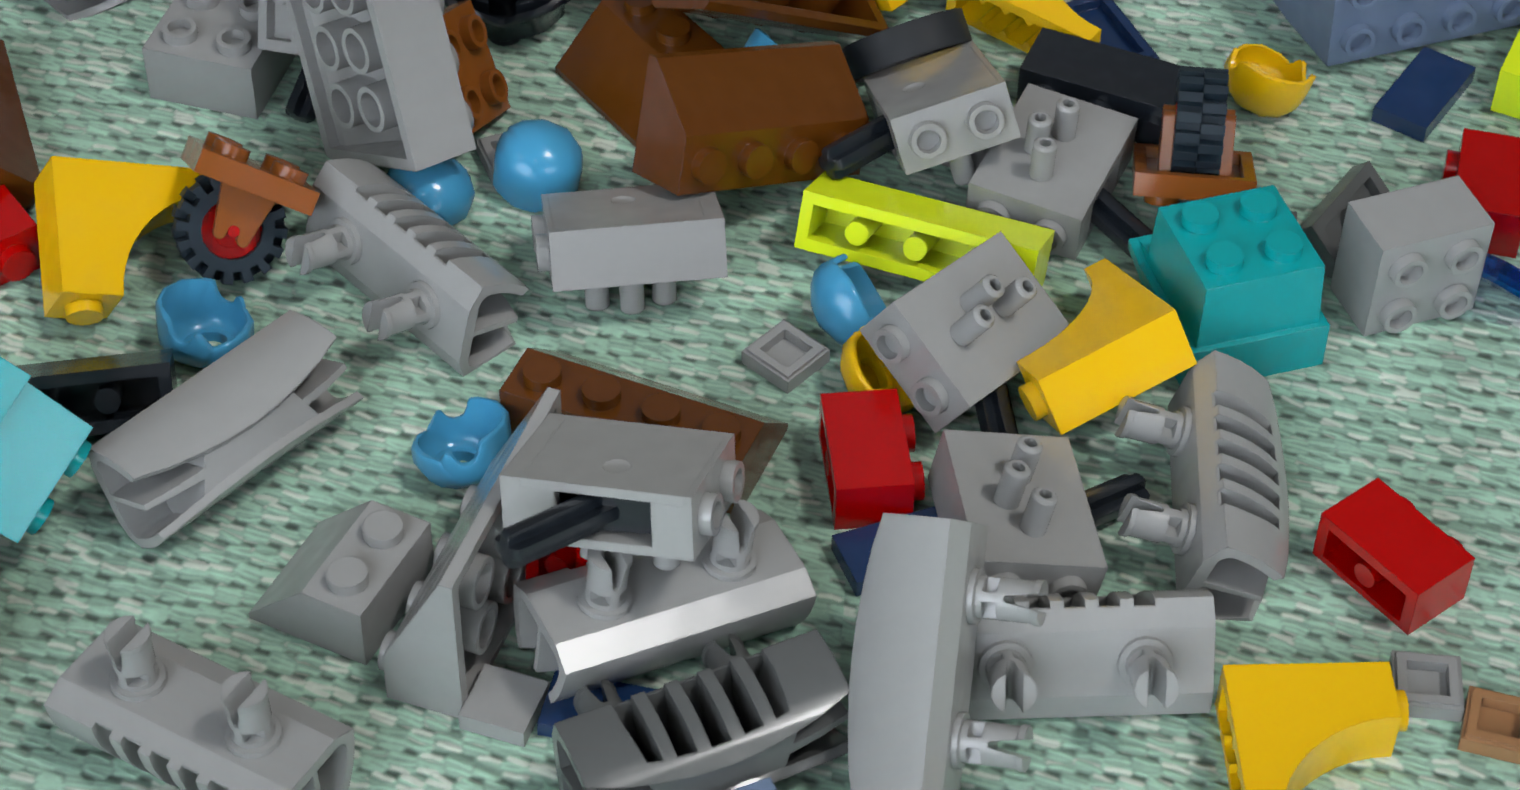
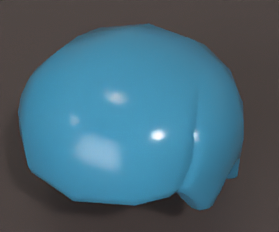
[493,119,583,213]
[387,158,475,226]
[810,254,886,345]
[155,278,254,369]
[411,396,512,489]

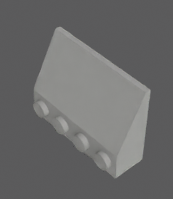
[285,0,477,172]
[378,387,562,718]

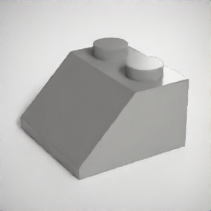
[249,500,434,665]

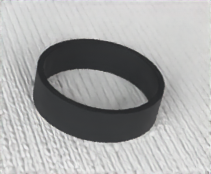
[842,8,973,83]

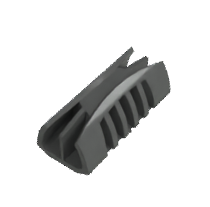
[551,629,849,790]

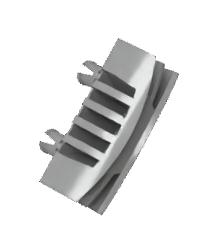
[285,158,529,377]
[89,310,364,549]
[1114,350,1289,621]
[513,499,817,703]
[848,513,1048,790]
[969,589,1216,720]
[44,615,355,790]

